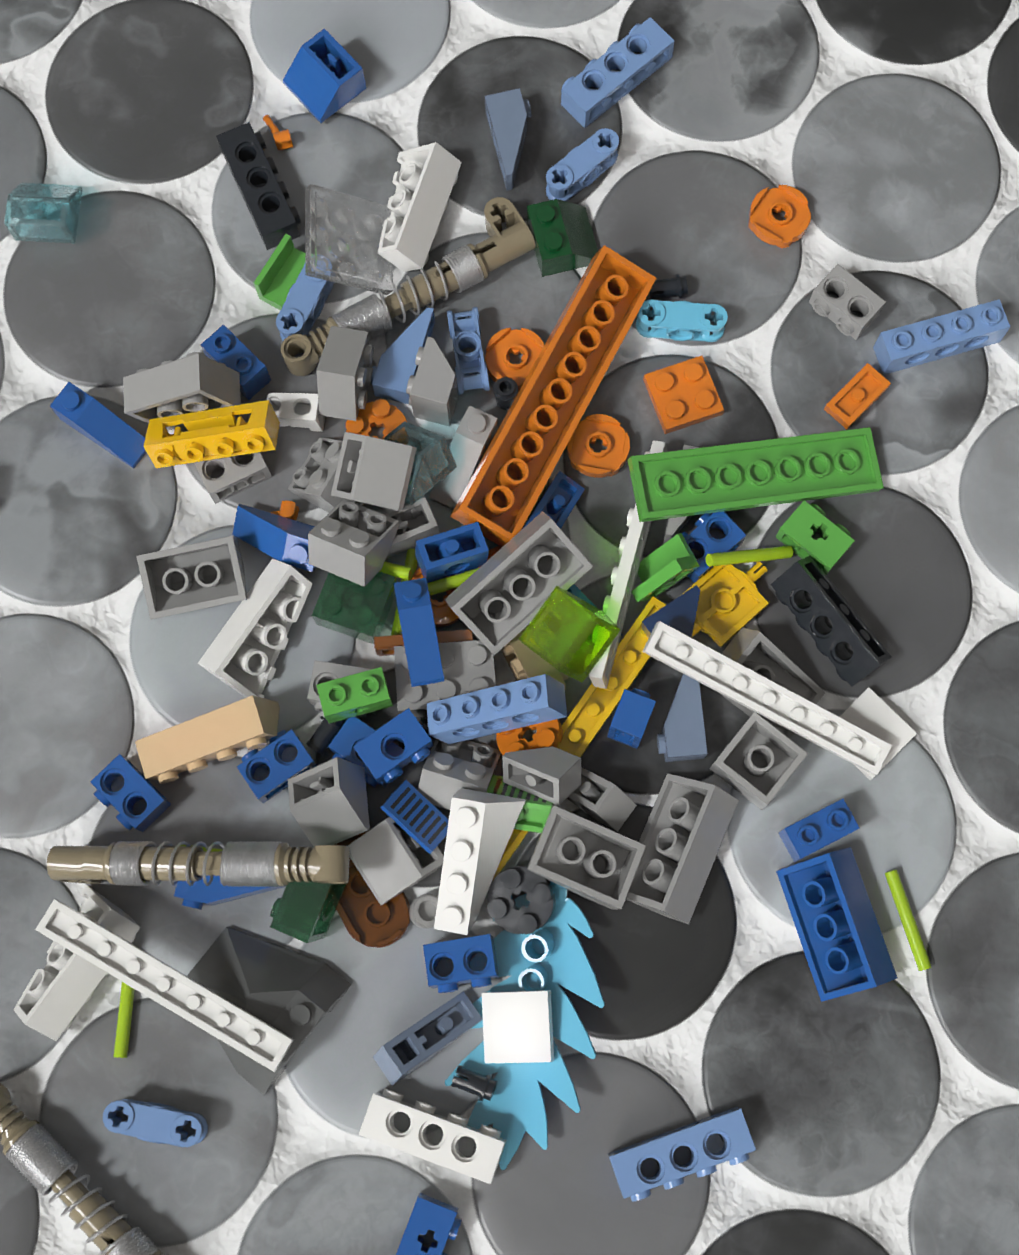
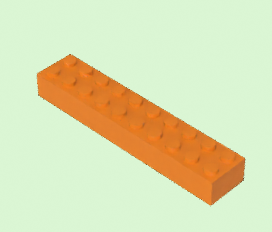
[450,245,657,547]

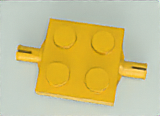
[680,562,769,648]

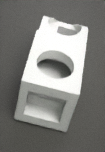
[266,393,326,432]

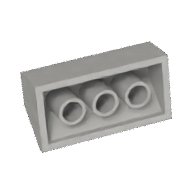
[445,511,593,655]
[626,773,739,925]

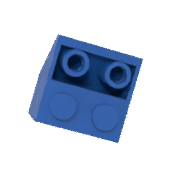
[283,28,366,123]

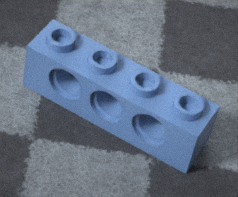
[561,17,674,128]
[873,299,1010,375]
[427,674,567,744]
[608,1107,756,1202]

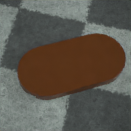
[323,830,410,948]

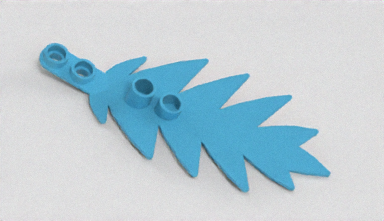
[445,880,605,1170]

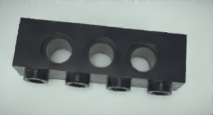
[216,122,302,250]
[770,556,892,687]

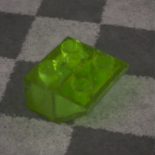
[519,586,621,683]

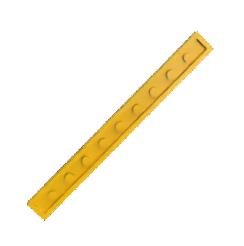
[492,596,666,881]

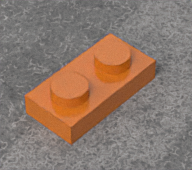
[824,363,891,430]

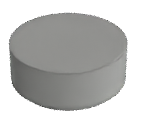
[409,894,438,929]

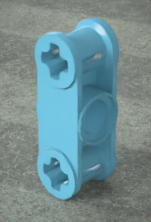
[635,299,728,342]

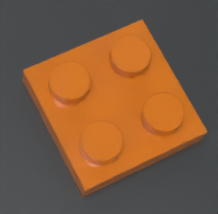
[643,355,724,434]

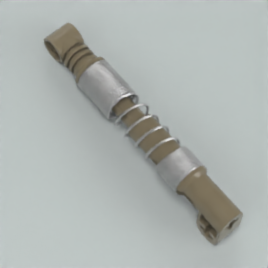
[281,197,536,376]
[47,841,350,887]
[0,1083,162,1255]

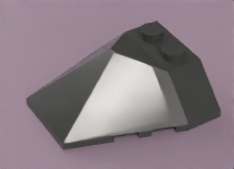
[187,927,351,1095]

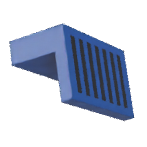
[380,780,449,854]

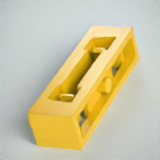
[143,400,280,468]

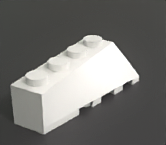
[378,142,462,272]
[197,558,313,698]
[434,788,526,935]
[14,884,141,1041]

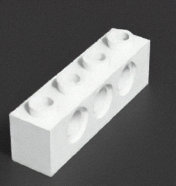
[359,1088,507,1184]

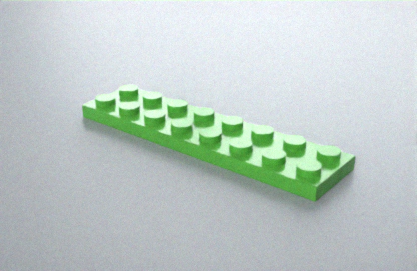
[628,427,884,522]

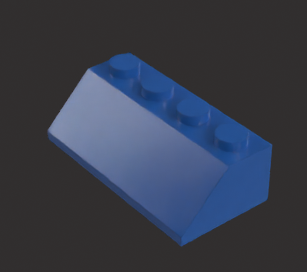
[776,847,898,1002]

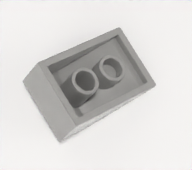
[720,627,825,739]
[527,805,646,910]

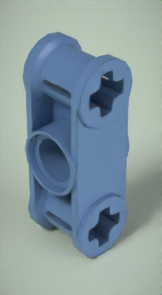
[546,128,619,201]
[276,256,334,341]
[447,307,490,395]
[103,1099,208,1147]

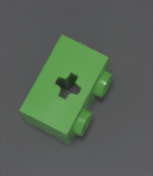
[776,500,855,575]
[316,667,393,723]

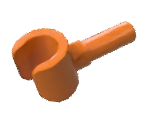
[263,115,293,150]
[269,501,299,521]

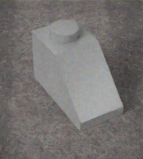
[503,746,581,806]
[567,767,637,832]

